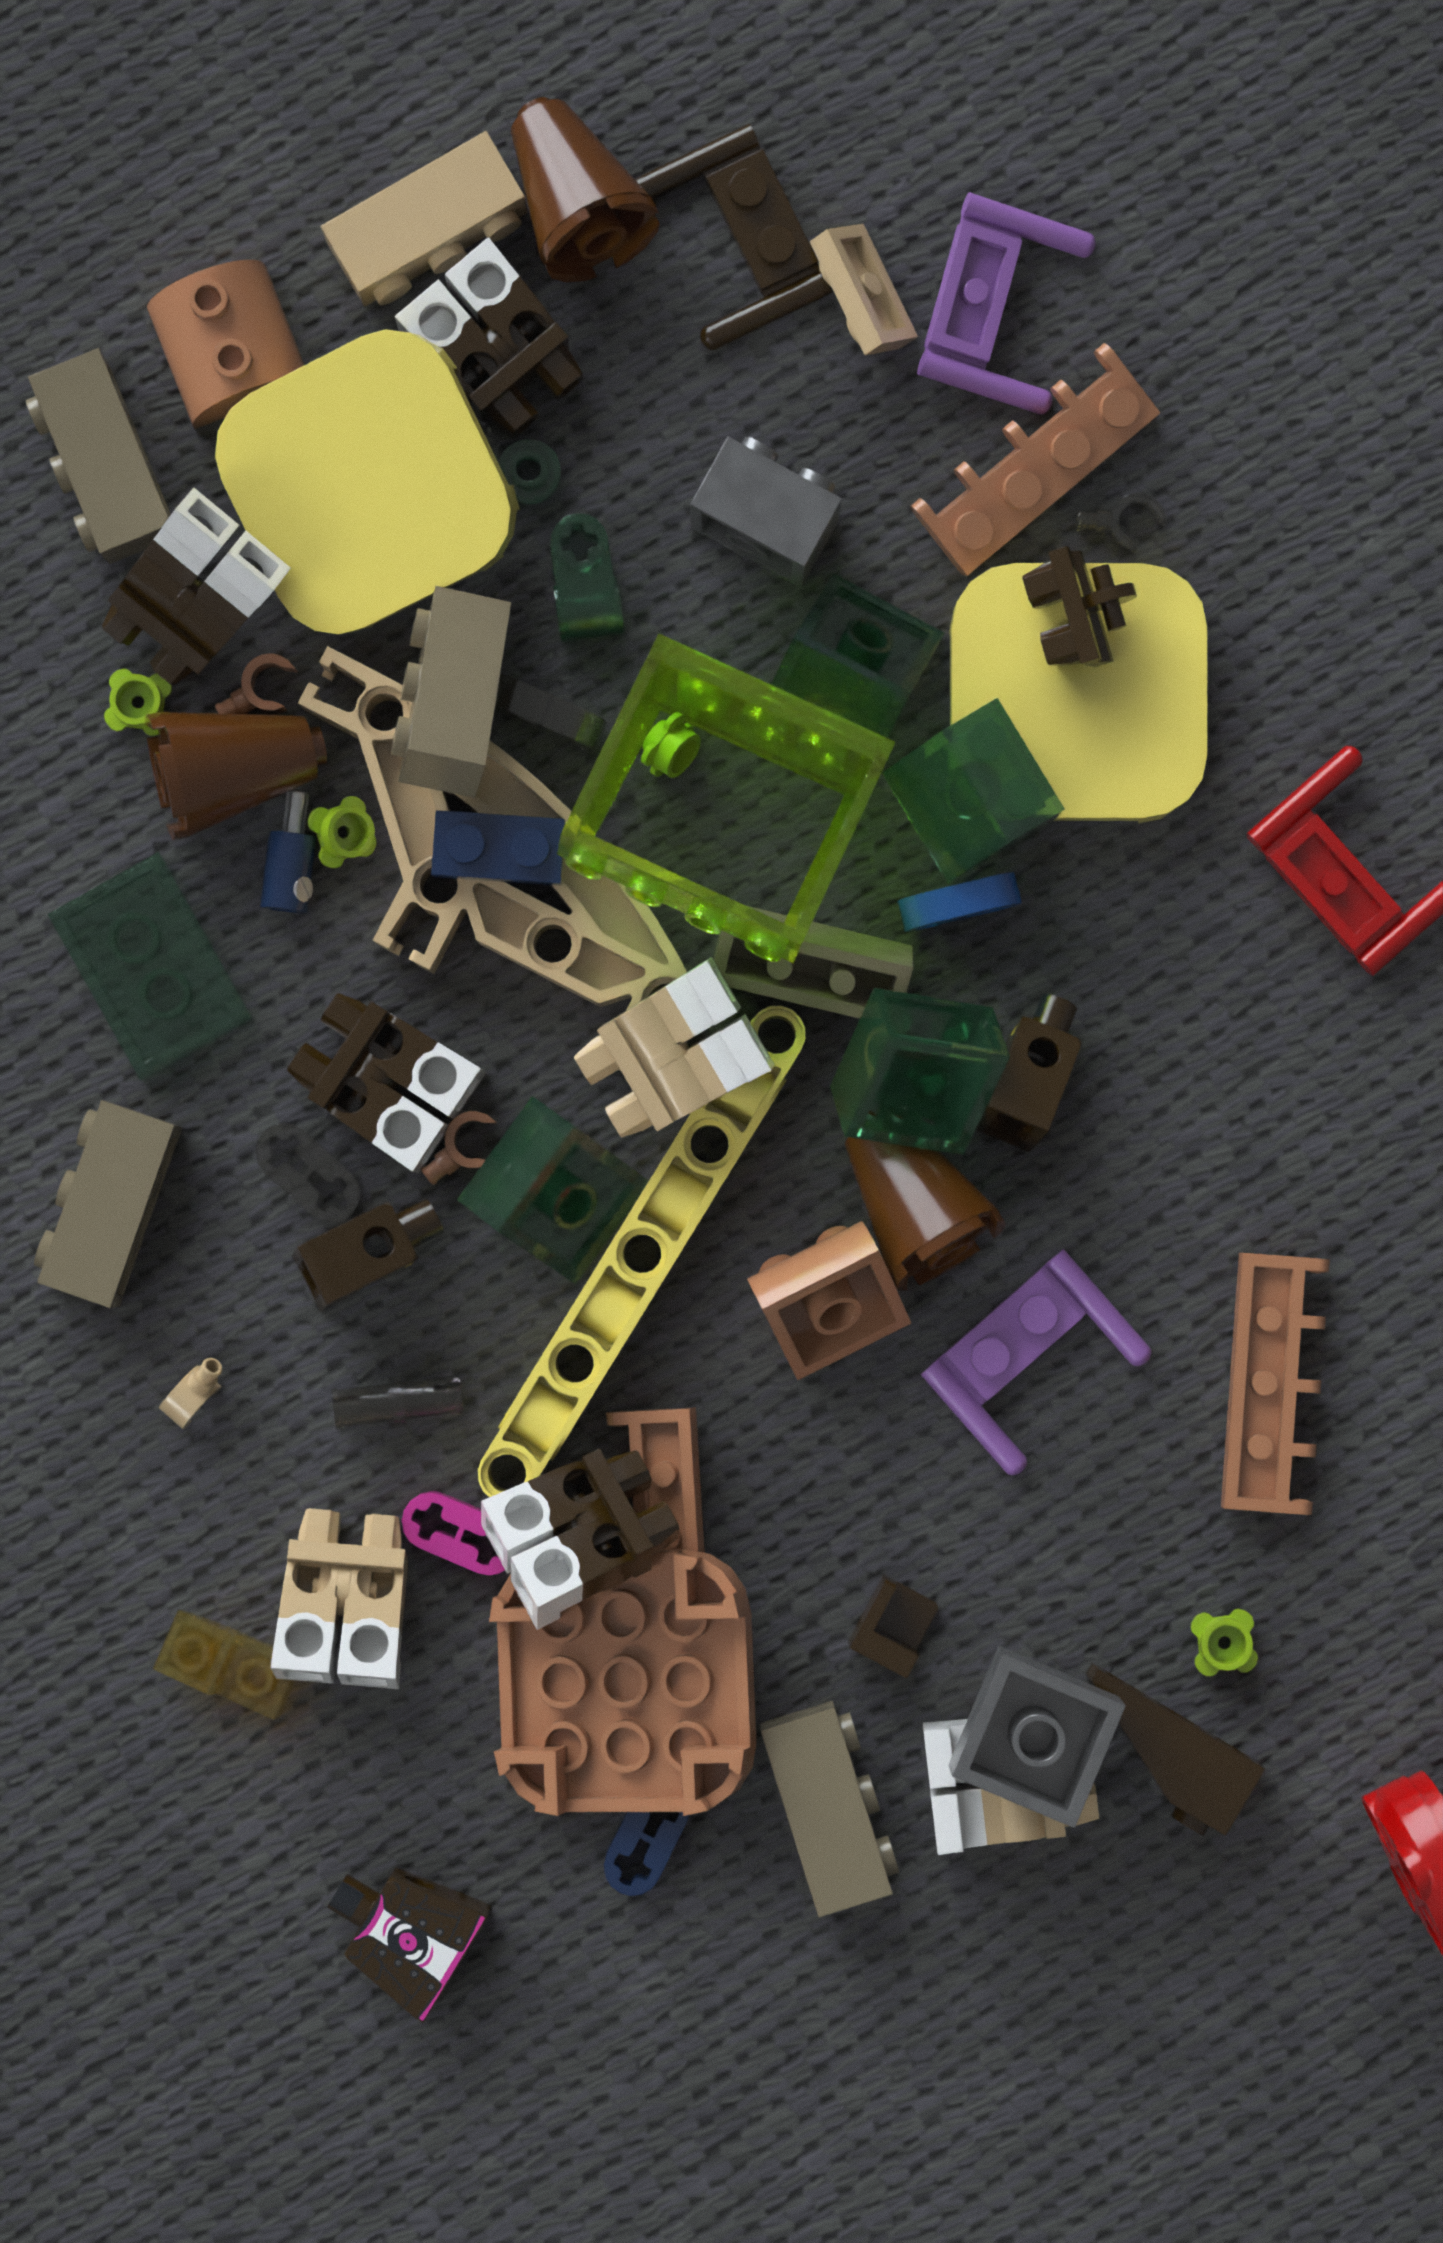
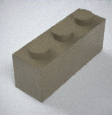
[25,348,171,564]
[391,586,511,798]
[713,901,913,1027]
[34,1100,183,1308]
[760,1700,900,1917]

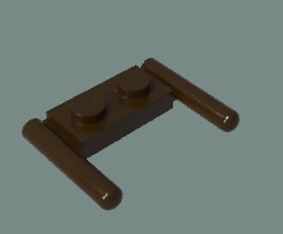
[635,124,832,350]

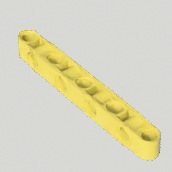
[478,1006,806,1497]

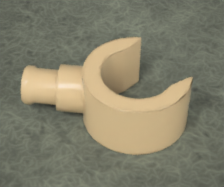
[159,1358,222,1429]

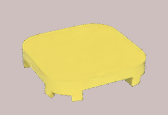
[215,329,520,634]
[949,563,1207,823]

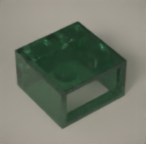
[830,988,1010,1155]

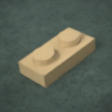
[810,224,918,355]

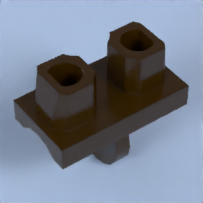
[1022,546,1137,667]

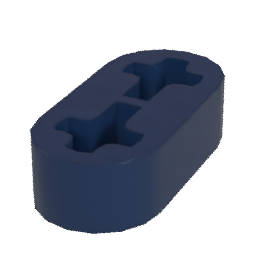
[604,1812,689,1896]

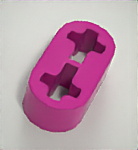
[401,1491,505,1576]

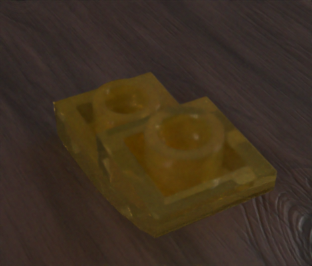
[153,1609,296,1720]

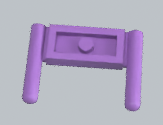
[917,192,1096,415]
[920,1249,1152,1475]

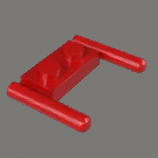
[1246,746,1443,976]

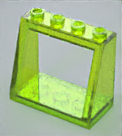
[557,633,895,964]

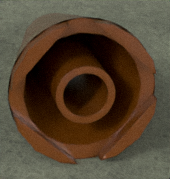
[511,97,660,283]
[145,712,327,840]
[844,1106,1006,1291]

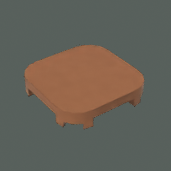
[489,1549,756,1816]

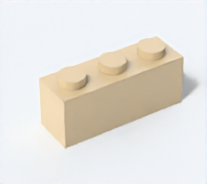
[320,131,528,307]

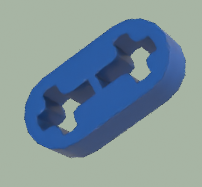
[897,872,1022,932]

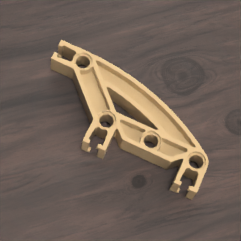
[298,646,687,1071]

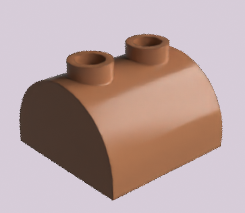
[147,260,305,429]
[747,1221,911,1380]

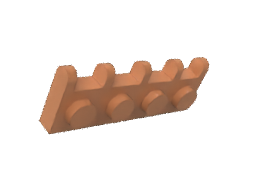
[910,343,1160,576]
[1221,1253,1330,1515]
[606,1407,705,1553]

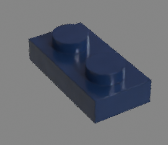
[431,810,566,886]

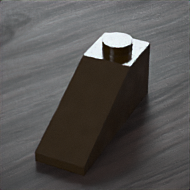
[1086,1662,1265,1836]

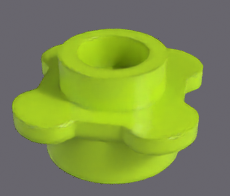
[104,669,172,736]
[641,712,701,778]
[308,796,376,868]
[1190,1609,1258,1676]

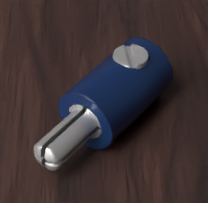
[260,790,317,914]

